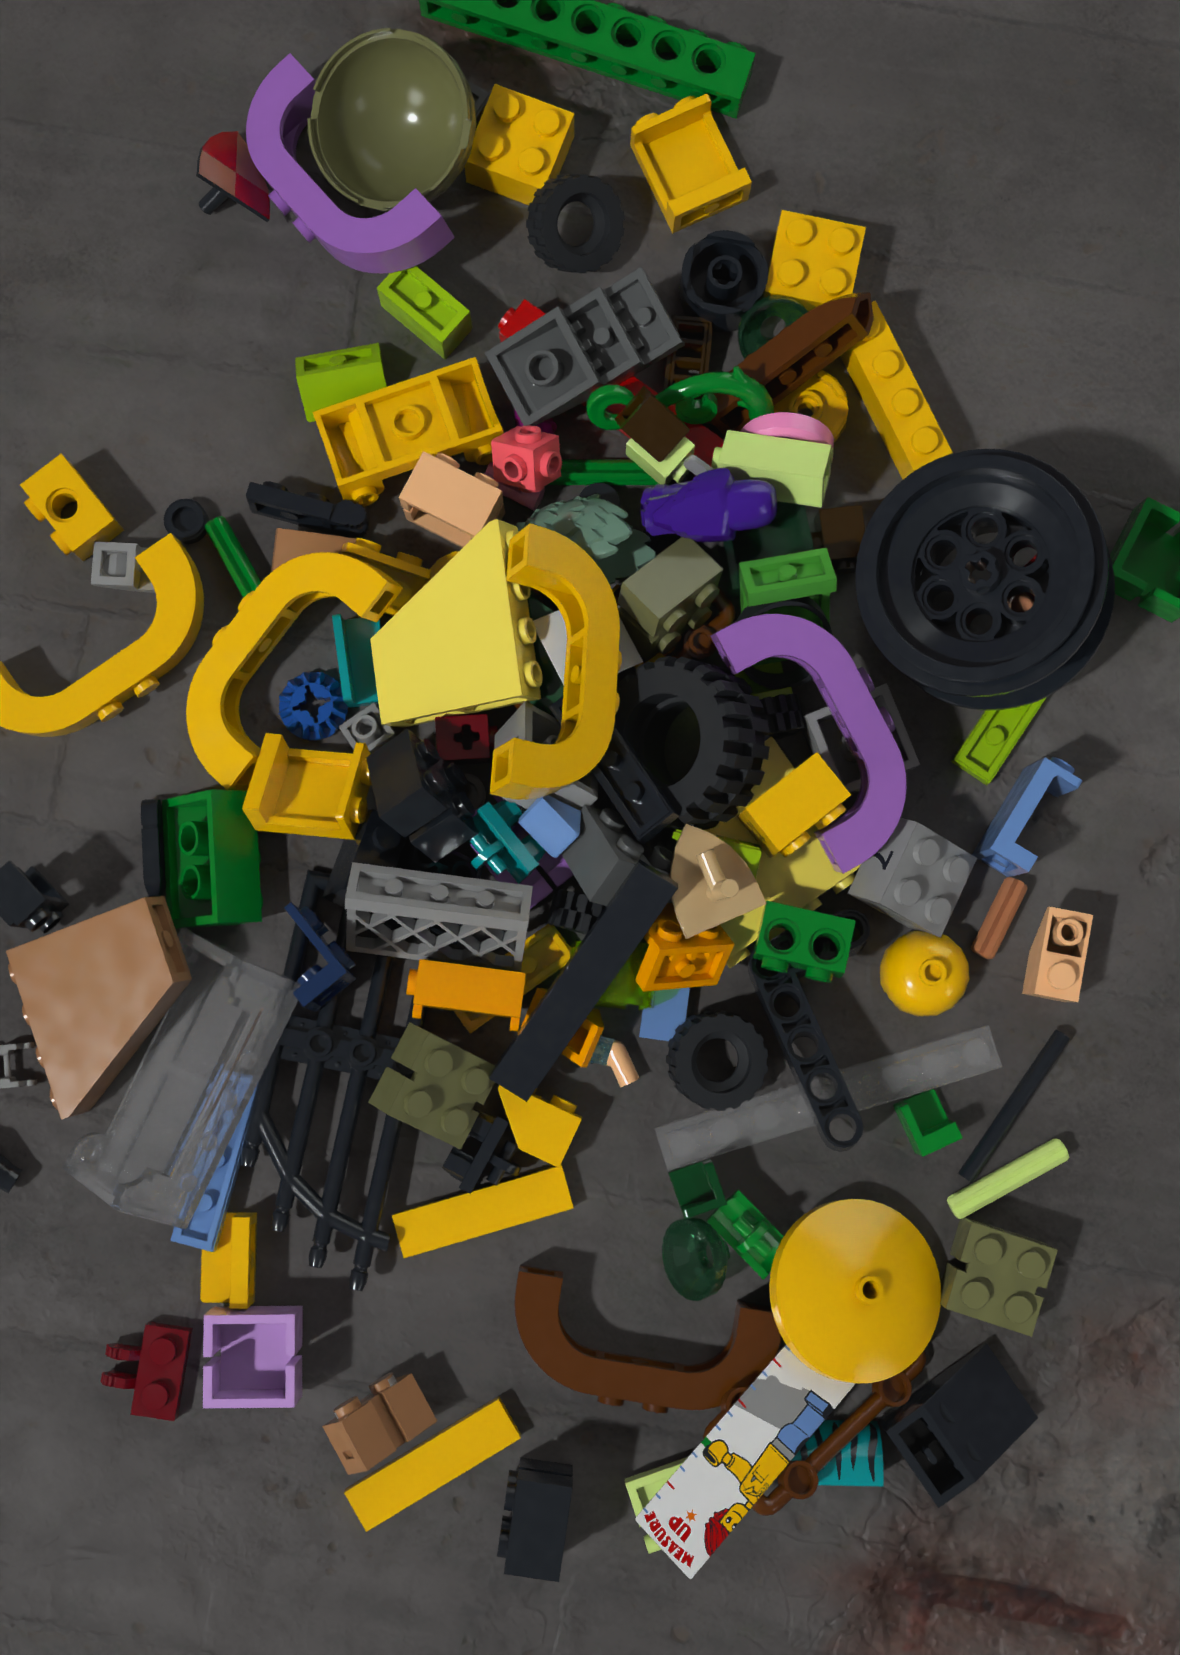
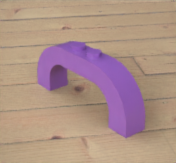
[246,53,455,274]
[710,614,907,874]

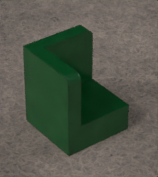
[668,1157,727,1219]

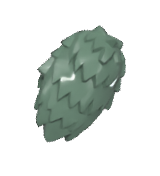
[515,494,657,585]

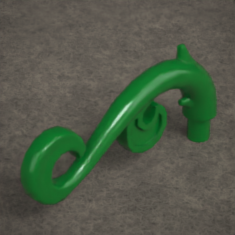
[586,366,774,430]

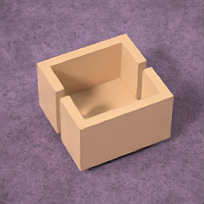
[399,451,505,548]

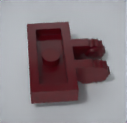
[101,1322,193,1421]

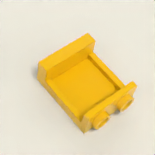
[630,94,752,234]
[242,733,372,840]

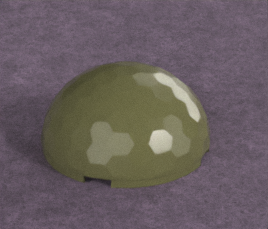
[308,28,476,211]

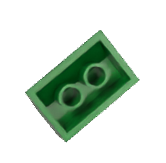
[162,789,263,929]

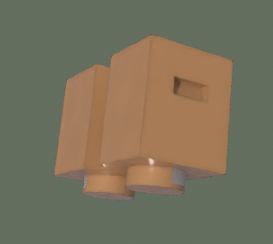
[322,1372,437,1475]

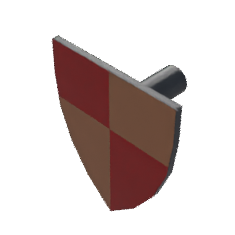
[196,131,270,222]

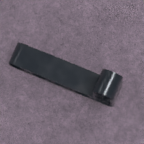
[748,909,870,1152]

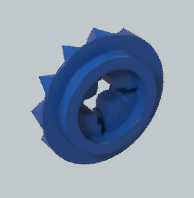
[279,672,348,740]

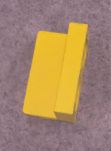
[200,1212,257,1309]

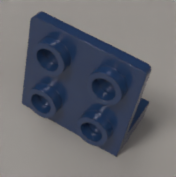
[284,902,357,1012]

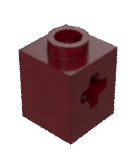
[435,714,498,765]

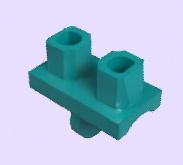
[470,800,546,884]

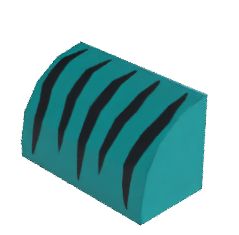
[791,1420,884,1487]

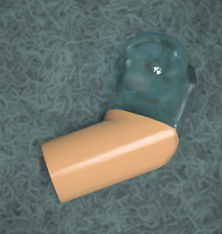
[589,1036,640,1087]

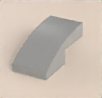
[91,541,155,593]

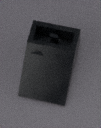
[322,809,484,944]
[877,1342,1038,1508]

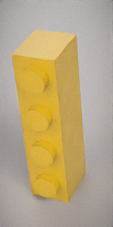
[840,300,953,480]

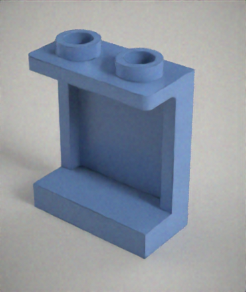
[972,757,1082,877]

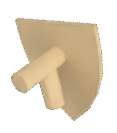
[670,824,766,939]

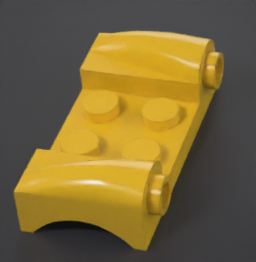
[312,357,504,506]

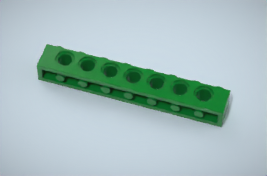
[419,0,756,119]

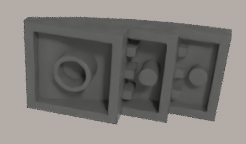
[485,267,685,426]

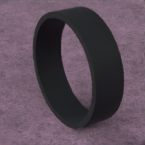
[737,597,833,689]

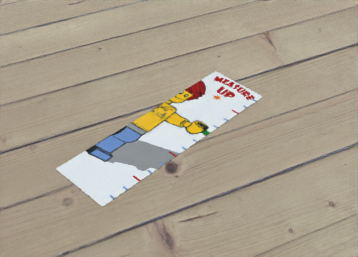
[635,1345,856,1579]

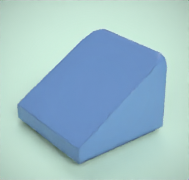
[519,795,581,858]

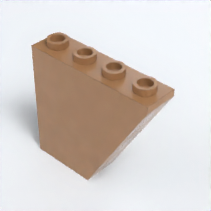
[6,896,192,1120]

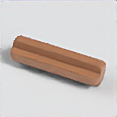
[971,877,1028,959]

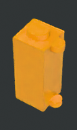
[406,959,526,1031]

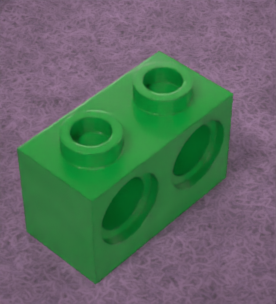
[753,901,856,983]

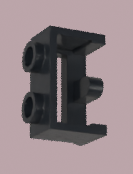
[0,861,69,933]

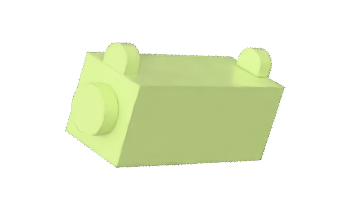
[711,430,834,508]

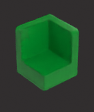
[893,1088,963,1157]

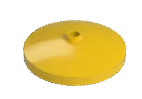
[769,1199,941,1384]

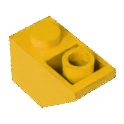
[498,1085,582,1168]

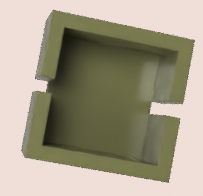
[617,537,723,661]
[368,1022,495,1149]
[940,1217,1058,1337]

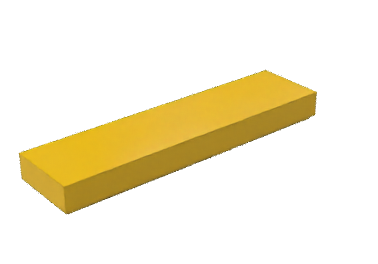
[392,1164,574,1258]
[344,1396,521,1532]

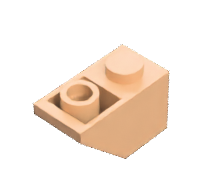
[1022,907,1093,1002]

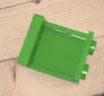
[739,548,837,666]

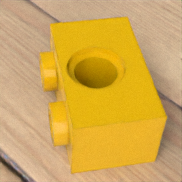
[20,453,124,561]

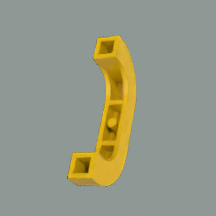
[490,523,622,800]
[0,533,204,737]
[186,552,403,791]

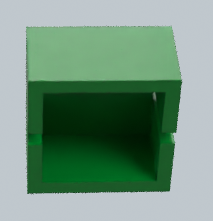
[1110,497,1180,623]

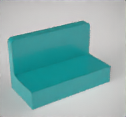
[332,614,382,708]

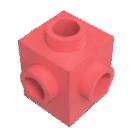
[491,425,562,493]

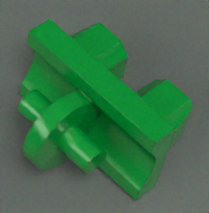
[706,1188,784,1280]

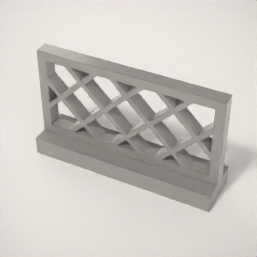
[345,862,533,972]

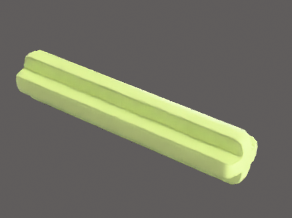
[947,1139,1070,1219]

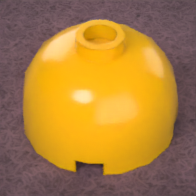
[880,930,969,1016]

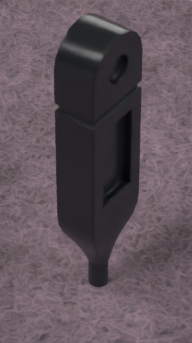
[141,799,166,897]

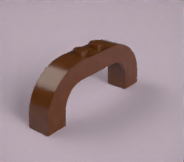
[515,1265,782,1413]

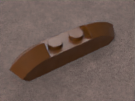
[702,292,874,439]

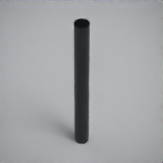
[958,1029,1070,1184]

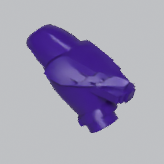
[641,468,777,542]

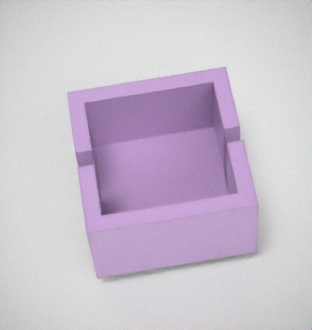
[203,1306,303,1408]

